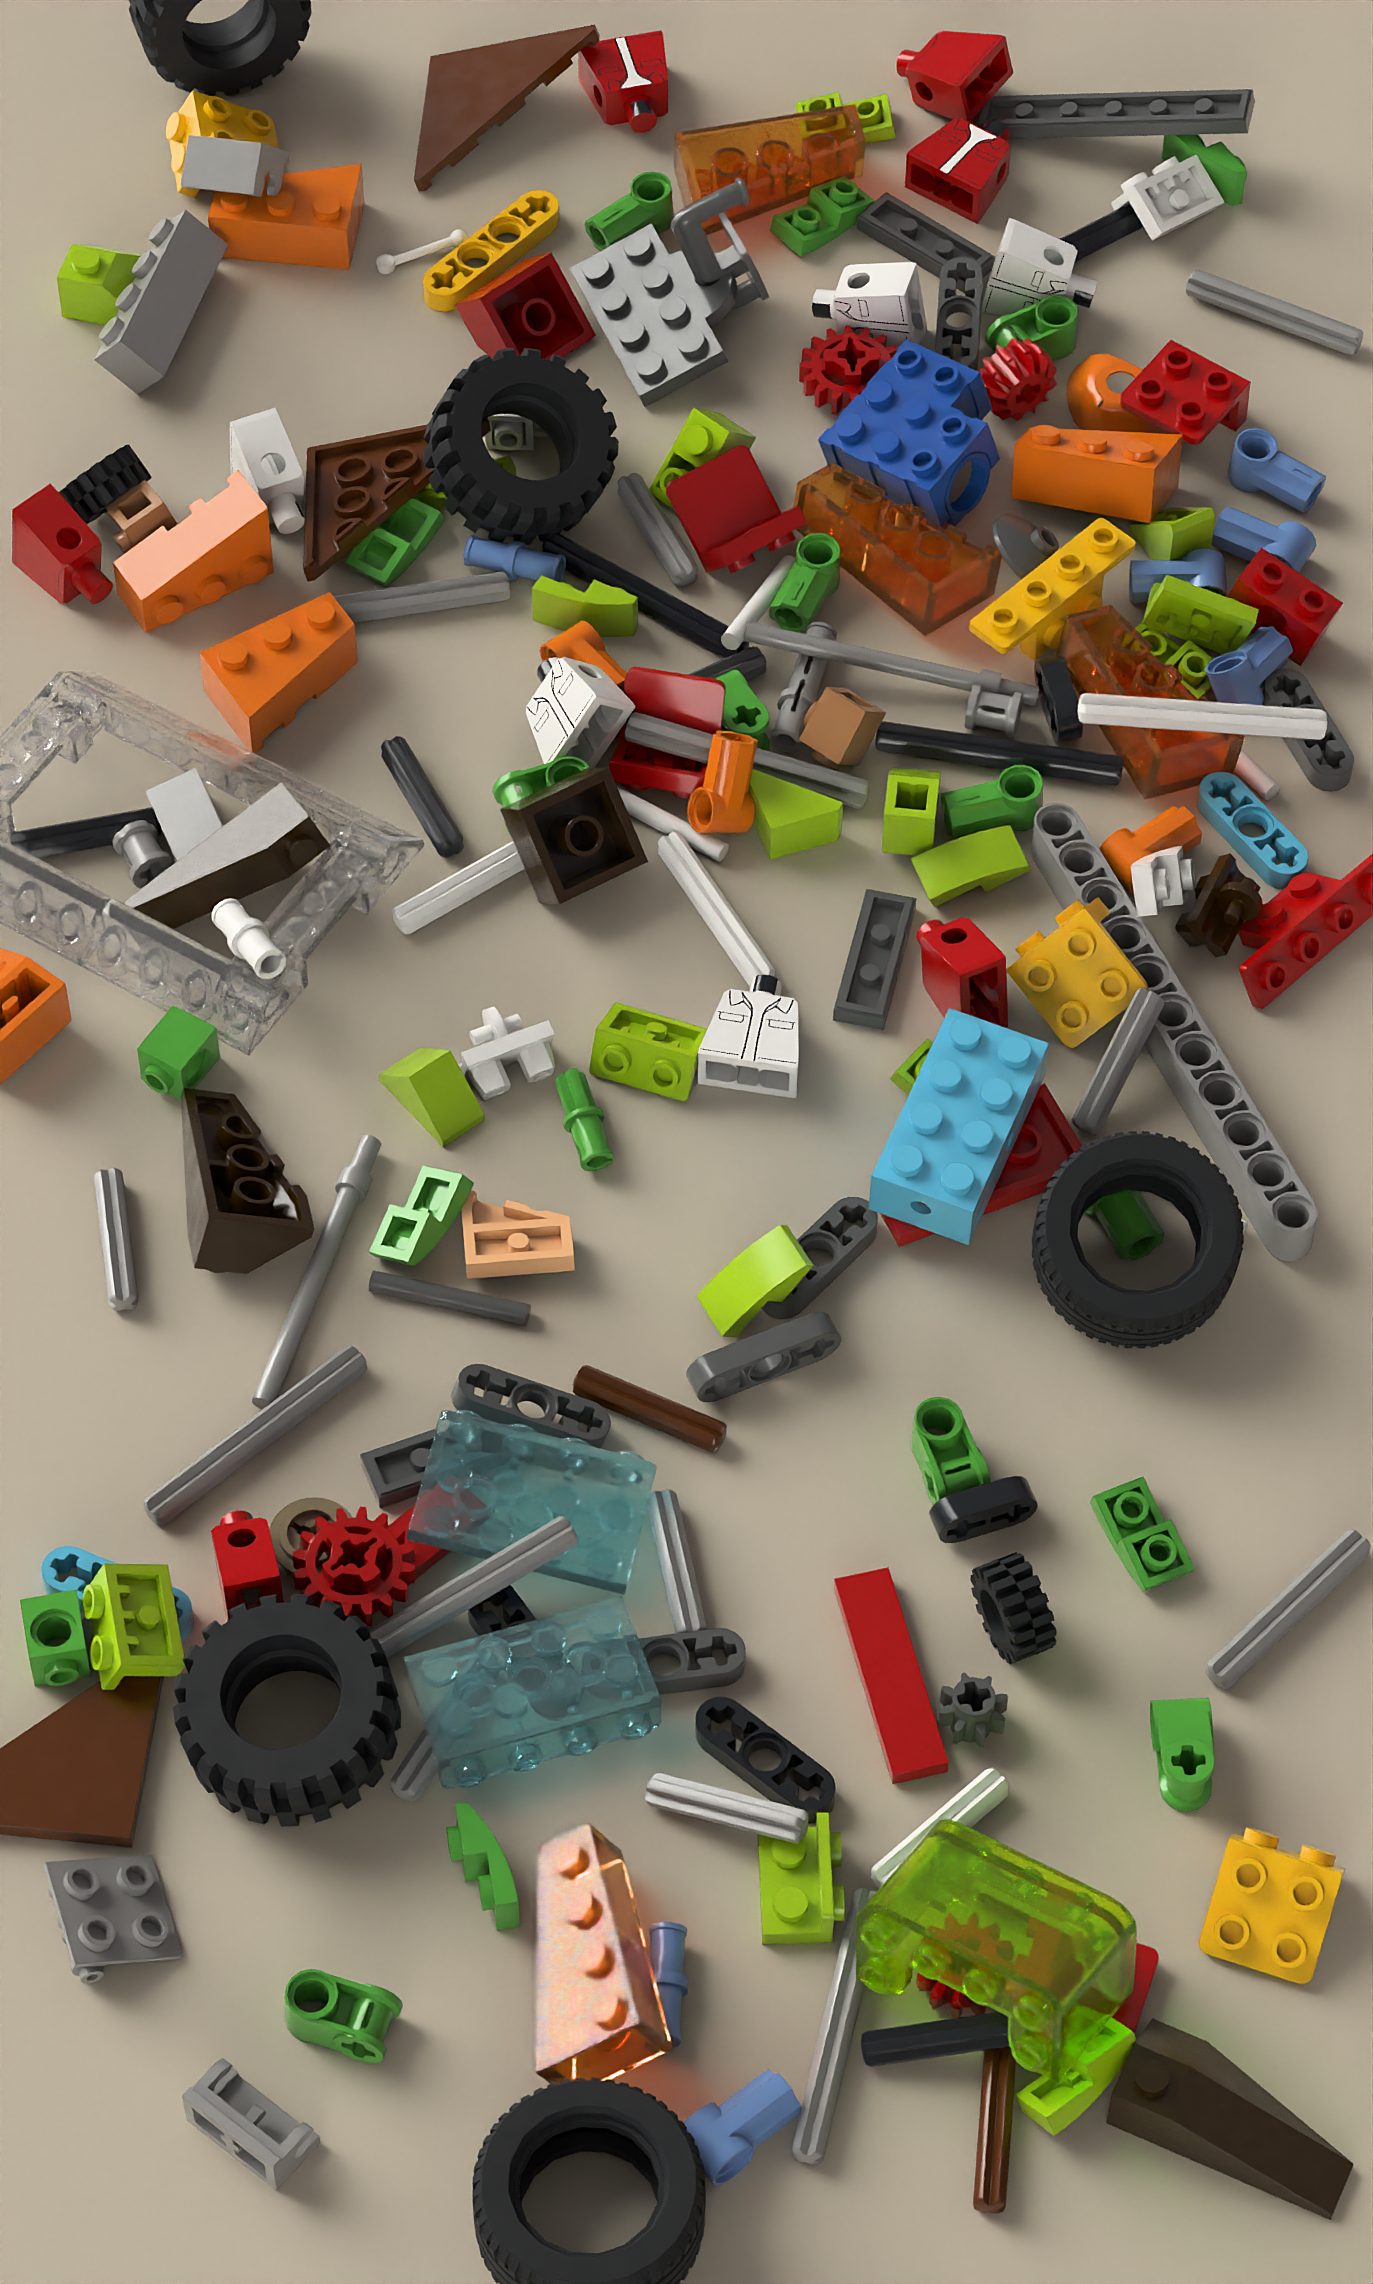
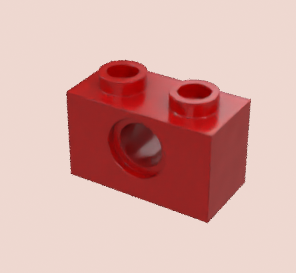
[1227,547,1343,666]

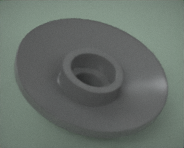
[992,513,1059,579]

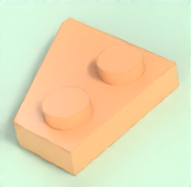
[461,1190,575,1279]

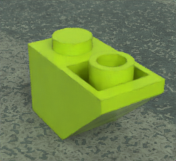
[649,408,756,509]
[882,767,941,856]

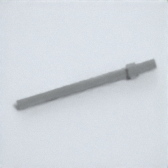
[744,621,1039,706]
[252,1135,382,1409]

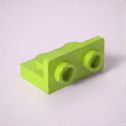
[1142,575,1259,654]
[589,1002,707,1102]
[82,1563,185,1690]
[757,1812,845,1945]

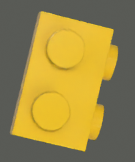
[166,90,284,198]
[1006,897,1148,1048]
[1199,1827,1346,1984]

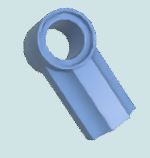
[1228,428,1326,513]
[1211,507,1317,573]
[1129,548,1228,603]
[1206,627,1293,705]
[684,2068,801,2185]

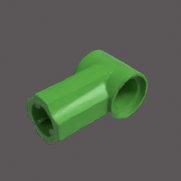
[585,171,674,252]
[769,533,840,632]
[941,765,1043,837]
[1085,1190,1164,1261]

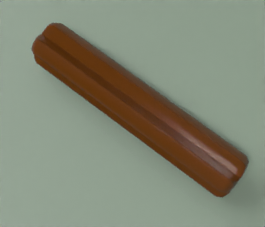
[573,1365,727,1452]
[973,2046,1017,2214]

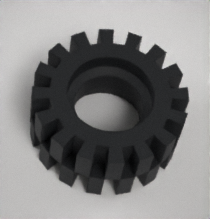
[59,444,152,524]
[970,1552,1057,1664]

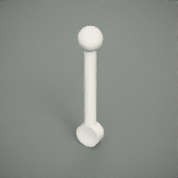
[376,229,468,274]

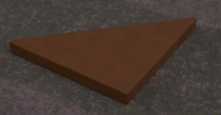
[414,24,600,192]
[303,417,491,582]
[0,1676,164,1847]

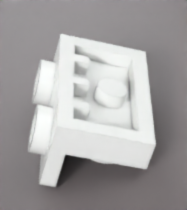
[1110,155,1224,241]

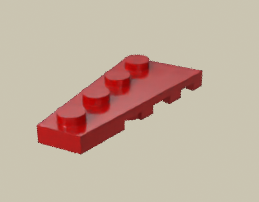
[880,1083,1082,1247]

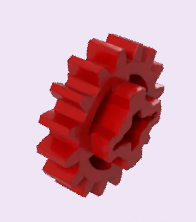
[799,325,898,415]
[293,1506,415,1626]

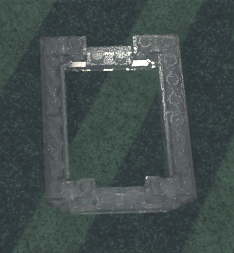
[0,671,424,1056]

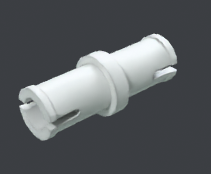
[211,898,286,979]

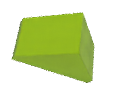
[1129,507,1215,560]
[748,769,843,860]
[379,1047,485,1147]

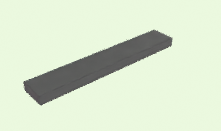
[977,89,1255,139]

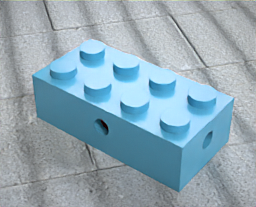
[868,1008,1049,1245]

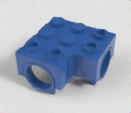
[818,339,1000,527]

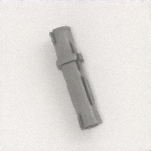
[770,621,837,752]

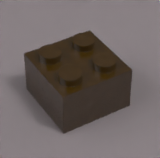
[500,767,648,904]

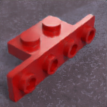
[1238,854,1373,1009]

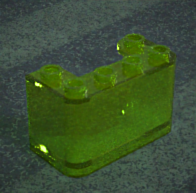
[856,1819,1137,2083]

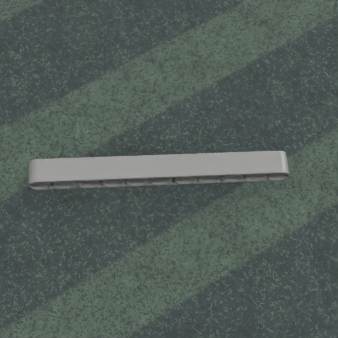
[1031,803,1318,1262]

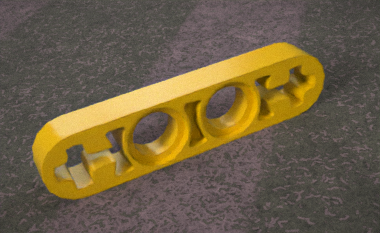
[422,190,560,312]

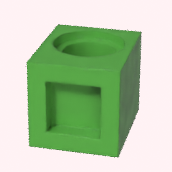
[137,1005,220,1099]
[20,1590,91,1686]

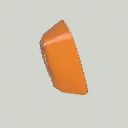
[1066,354,1170,434]

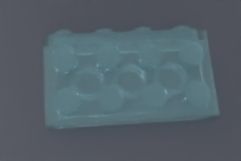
[407,1410,657,1595]
[404,1596,661,1788]

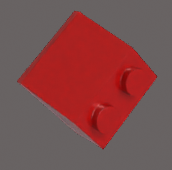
[455,252,596,360]

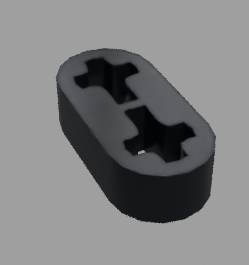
[1034,656,1083,742]
[929,1476,1038,1543]

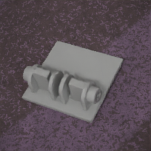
[44,1855,183,1984]

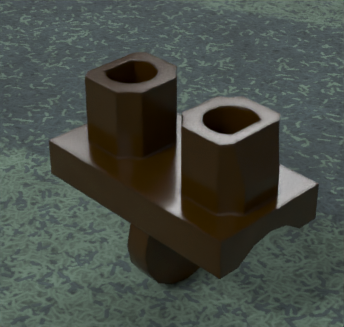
[1175,853,1263,958]

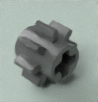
[937,1673,1008,1748]

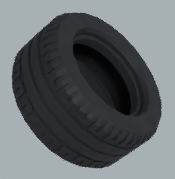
[1032,1131,1244,1349]
[472,2078,706,2284]

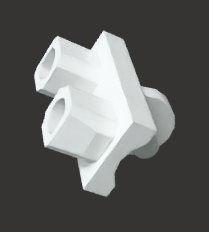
[458,1006,556,1100]

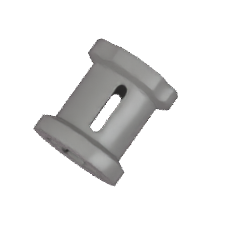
[965,684,1023,738]
[112,820,174,888]

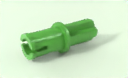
[555,1068,614,1171]

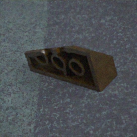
[117,782,330,942]
[181,1088,314,1274]
[1106,2018,1354,2220]

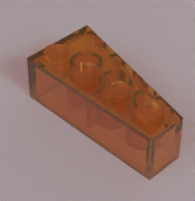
[674,104,866,235]
[793,462,1002,636]
[1056,605,1245,800]
[536,1822,673,2085]

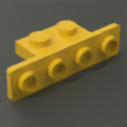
[969,518,1136,661]

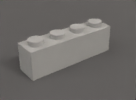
[94,209,228,395]

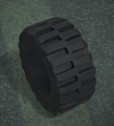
[129,0,312,96]
[423,348,619,545]
[173,1593,401,1827]

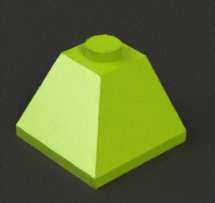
[57,244,142,325]

